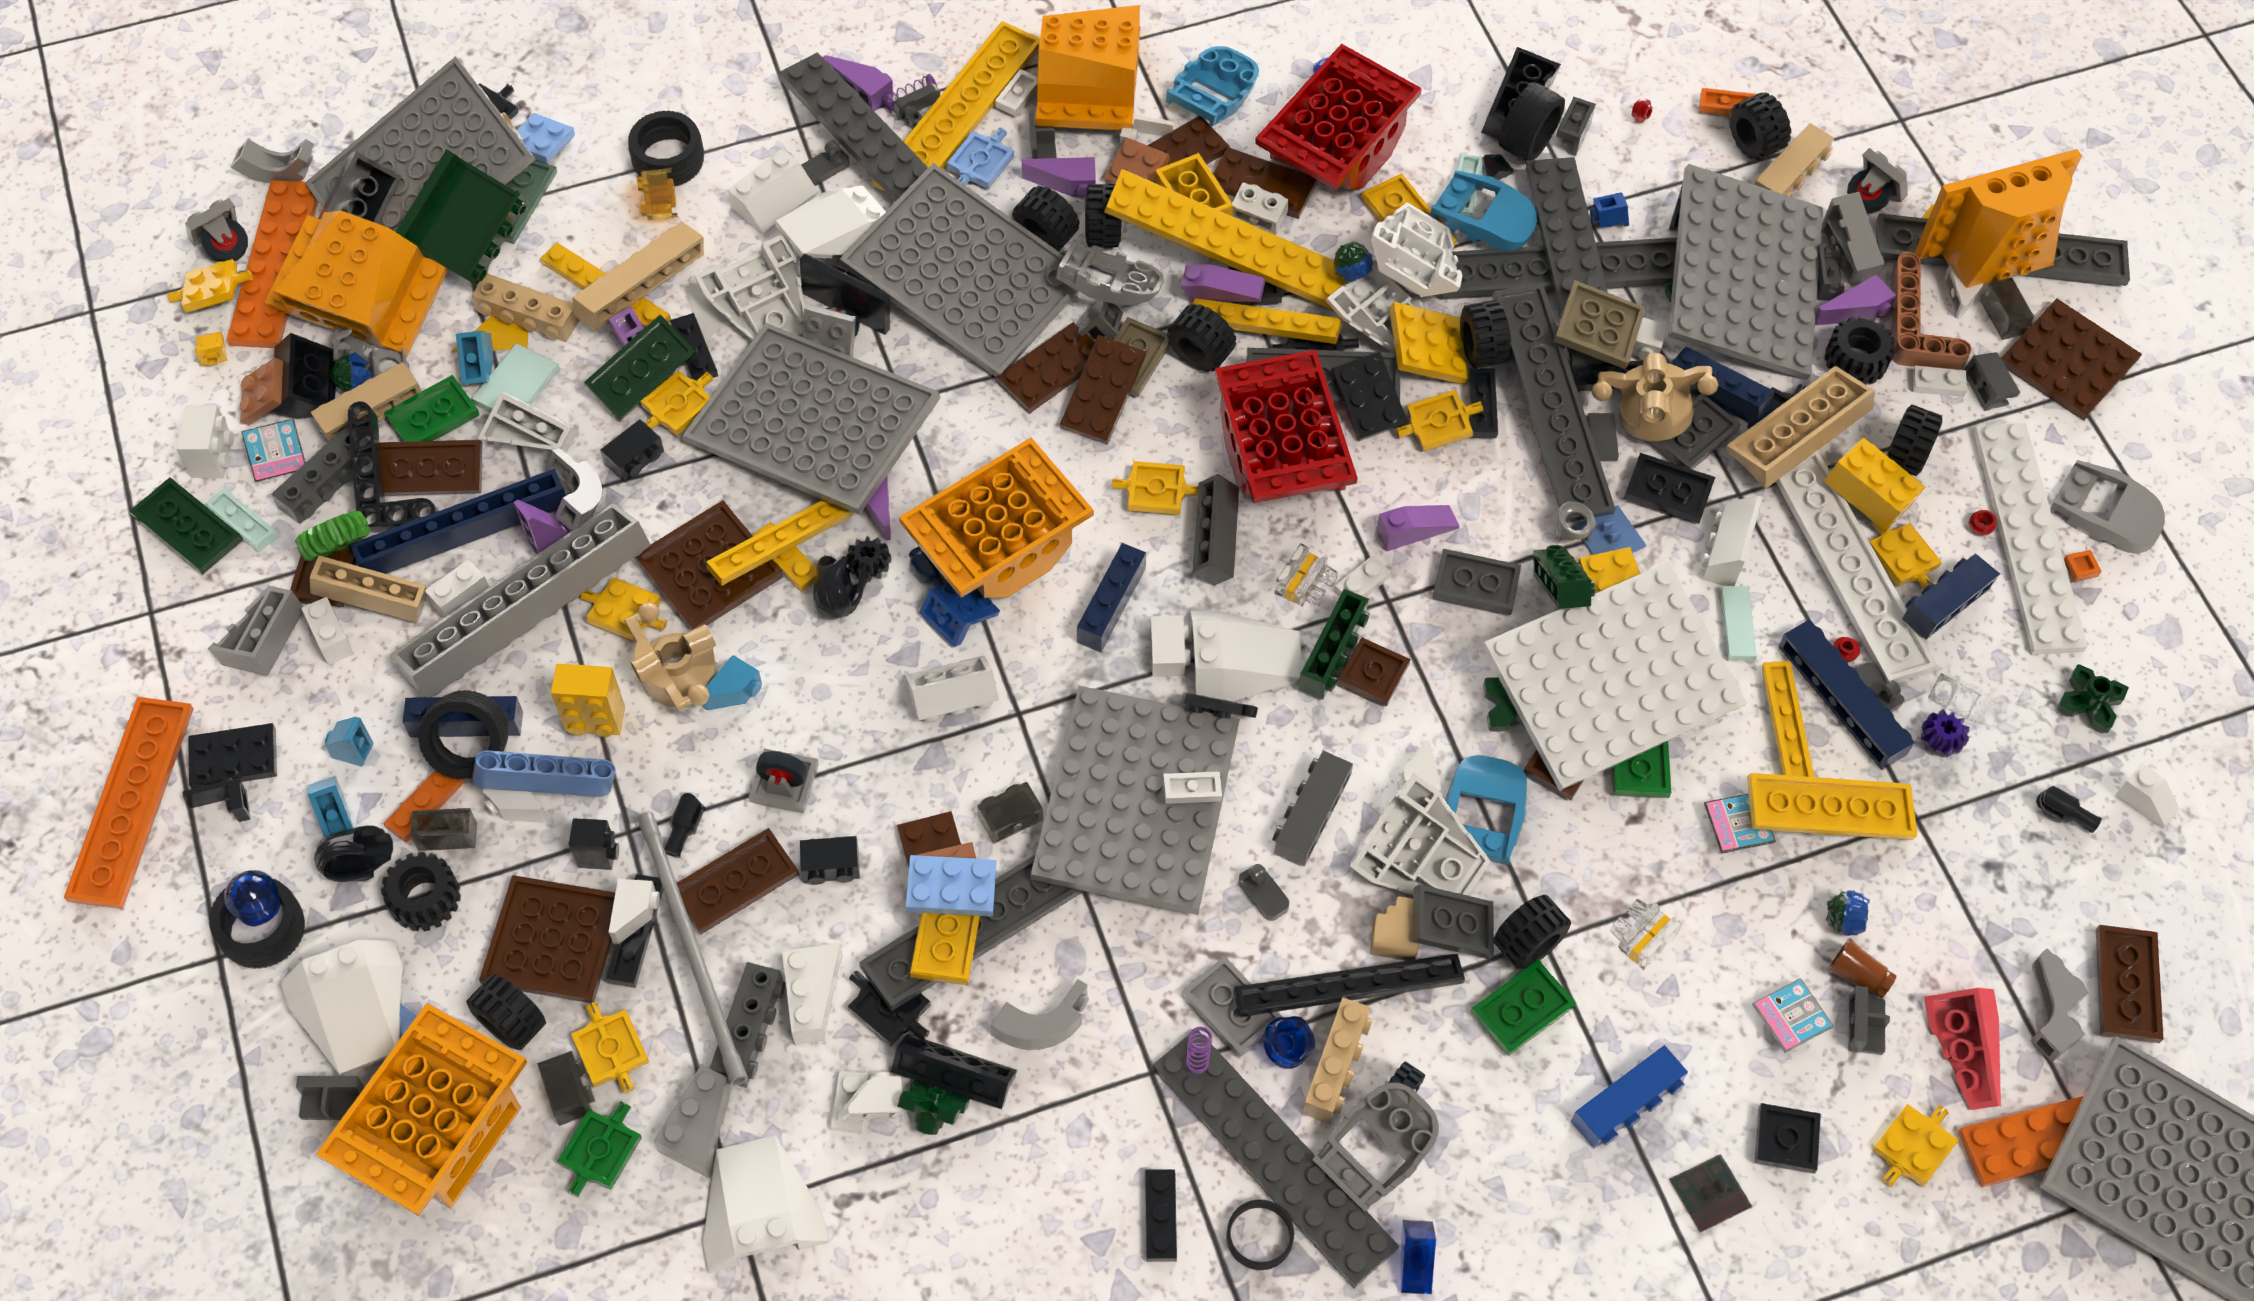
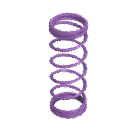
[883,74,937,112]
[1186,1026,1212,1074]

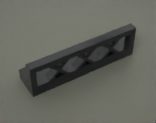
[891,1034,1017,1110]

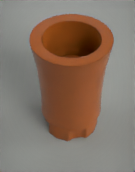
[1828,938,1897,999]

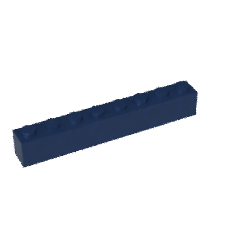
[350,468,566,574]

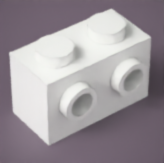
[1232,182,1288,235]

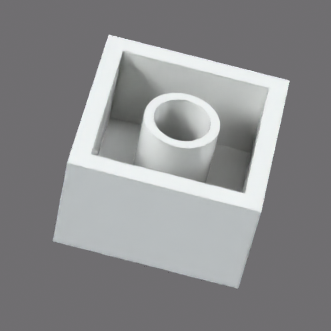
[176,405,234,478]

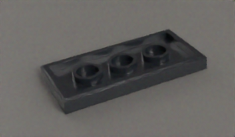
[800,253,890,335]

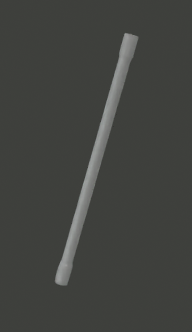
[637,812,748,1086]

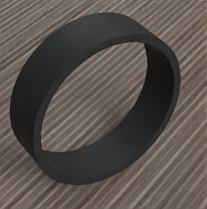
[1226,1199,1294,1270]

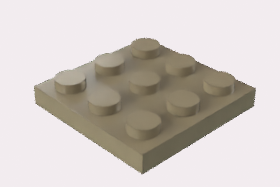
[1553,280,1646,369]

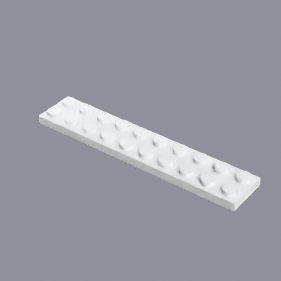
[1973,423,2088,655]
[1776,450,1938,683]

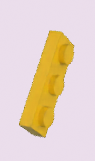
[753,521,817,593]

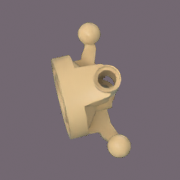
[1592,353,1719,442]
[624,602,717,711]

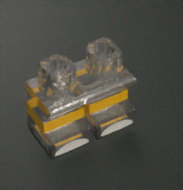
[1274,543,1338,607]
[1610,898,1683,971]

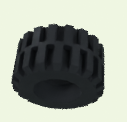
[1729,92,1792,160]
[1085,184,1122,247]
[1012,186,1080,251]
[1460,300,1511,368]
[1167,304,1237,372]
[1824,316,1896,385]
[1887,404,1943,476]
[381,852,461,931]
[1493,894,1571,970]
[466,974,546,1051]

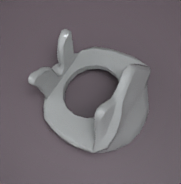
[331,328,367,361]
[368,347,410,379]
[1555,501,1597,541]

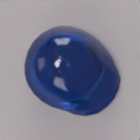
[224,870,280,927]
[1263,1016,1315,1069]

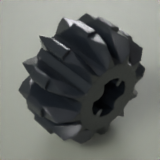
[846,535,892,582]

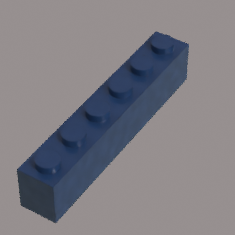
[1778,619,1915,770]

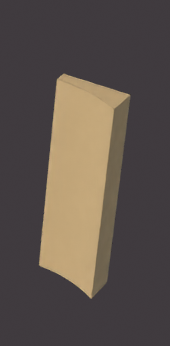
[1727,366,1875,489]

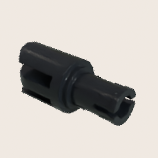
[2036,786,2102,833]
[664,793,705,858]

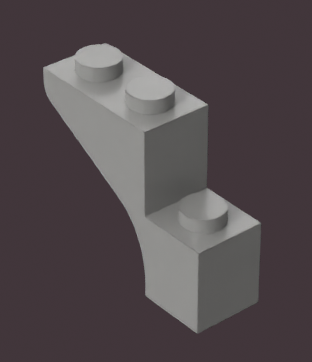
[2031,948,2089,1063]

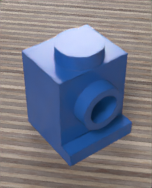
[1590,192,1629,228]

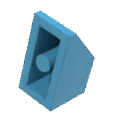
[456,331,494,385]
[702,655,762,710]
[325,716,374,767]
[308,776,354,837]

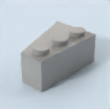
[1821,192,1884,286]
[208,586,304,675]
[653,1064,731,1179]

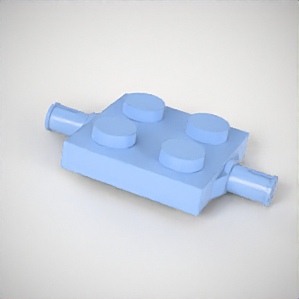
[947,128,1014,189]

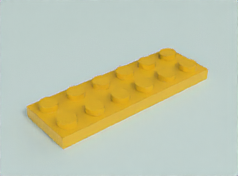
[1747,773,1918,840]

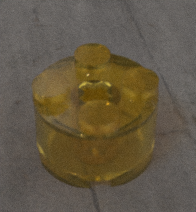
[637,168,678,221]

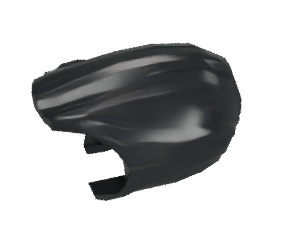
[813,555,868,620]
[314,825,393,882]

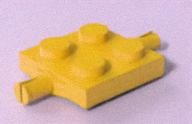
[168,259,253,313]
[640,370,714,436]
[1396,389,1483,452]
[1112,461,1198,515]
[1869,522,1942,589]
[581,577,667,641]
[571,1002,650,1094]
[1872,1104,1959,1187]

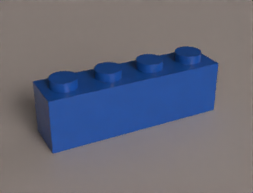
[1571,1045,1688,1149]

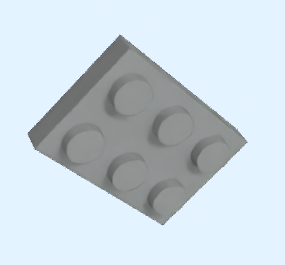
[1181,956,1284,1058]

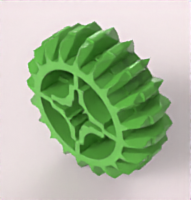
[295,511,371,561]

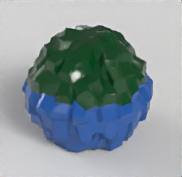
[1333,242,1374,282]
[330,352,372,392]
[1826,890,1870,936]

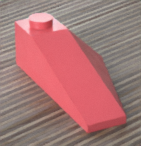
[1924,988,2001,1110]

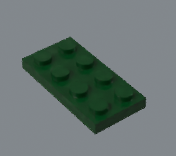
[584,314,696,421]
[129,477,243,575]

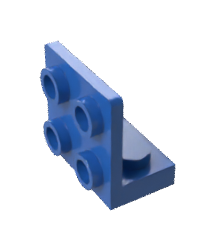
[919,583,1000,647]

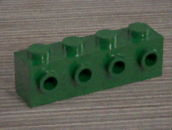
[1533,545,1595,609]
[1298,589,1370,700]

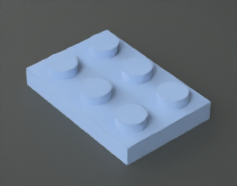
[906,855,997,917]

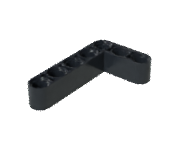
[348,401,439,533]

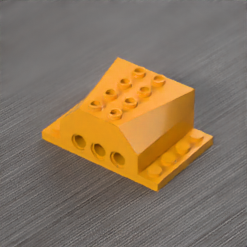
[1036,5,1141,130]
[1915,149,2082,288]
[265,210,449,357]
[899,437,1094,598]
[316,1003,528,1217]

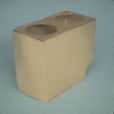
[1370,896,1419,961]

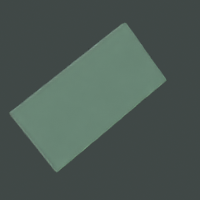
[504,160,558,244]

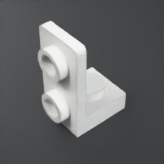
[1120,114,1173,148]

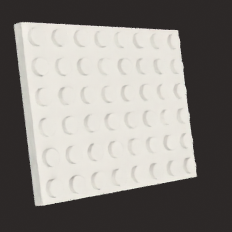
[1481,562,1748,791]

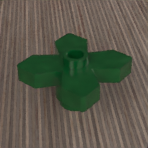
[2056,664,2129,733]
[1483,677,1526,732]
[897,1081,970,1135]

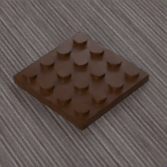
[2001,298,2142,421]
[635,500,784,630]
[479,875,615,1003]

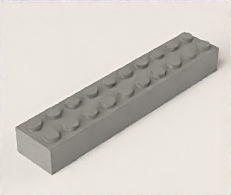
[390,502,651,697]

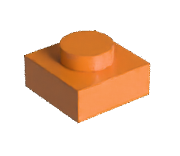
[2064,549,2102,582]

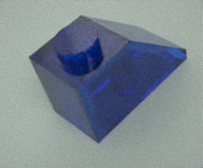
[1400,1220,1436,1294]

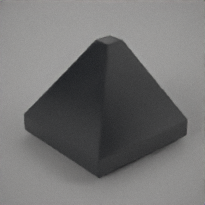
[1483,154,1514,180]

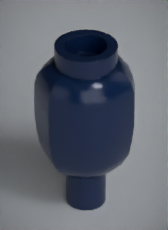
[909,546,944,587]

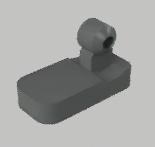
[894,83,940,128]
[801,140,850,186]
[1856,663,1905,712]
[1238,863,1290,921]

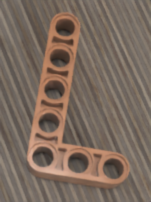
[1891,252,1972,370]

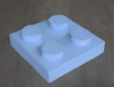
[517,113,575,164]

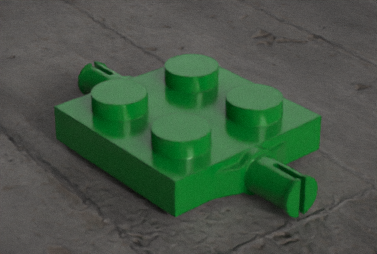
[557,1102,642,1197]

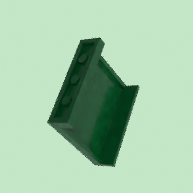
[396,149,529,286]

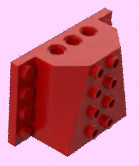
[1255,43,1422,191]
[1215,350,1358,503]

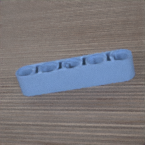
[472,751,616,797]

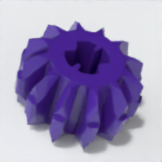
[1920,709,1970,758]

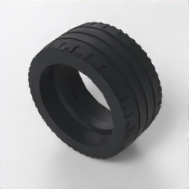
[1498,82,1565,161]
[628,110,704,188]
[418,690,509,779]
[209,875,305,969]

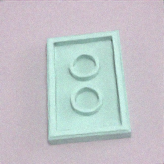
[472,343,560,412]

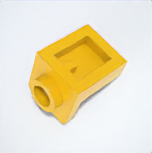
[195,331,228,367]

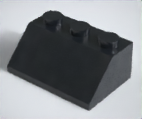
[318,151,402,224]
[272,333,336,419]

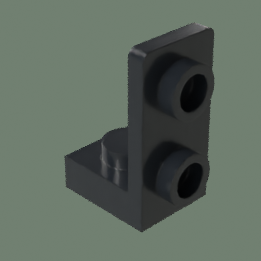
[182,778,250,822]

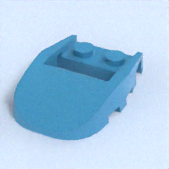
[1166,46,1259,126]
[1430,170,1537,251]
[1445,755,1527,865]

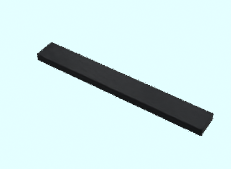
[1233,953,1465,1017]

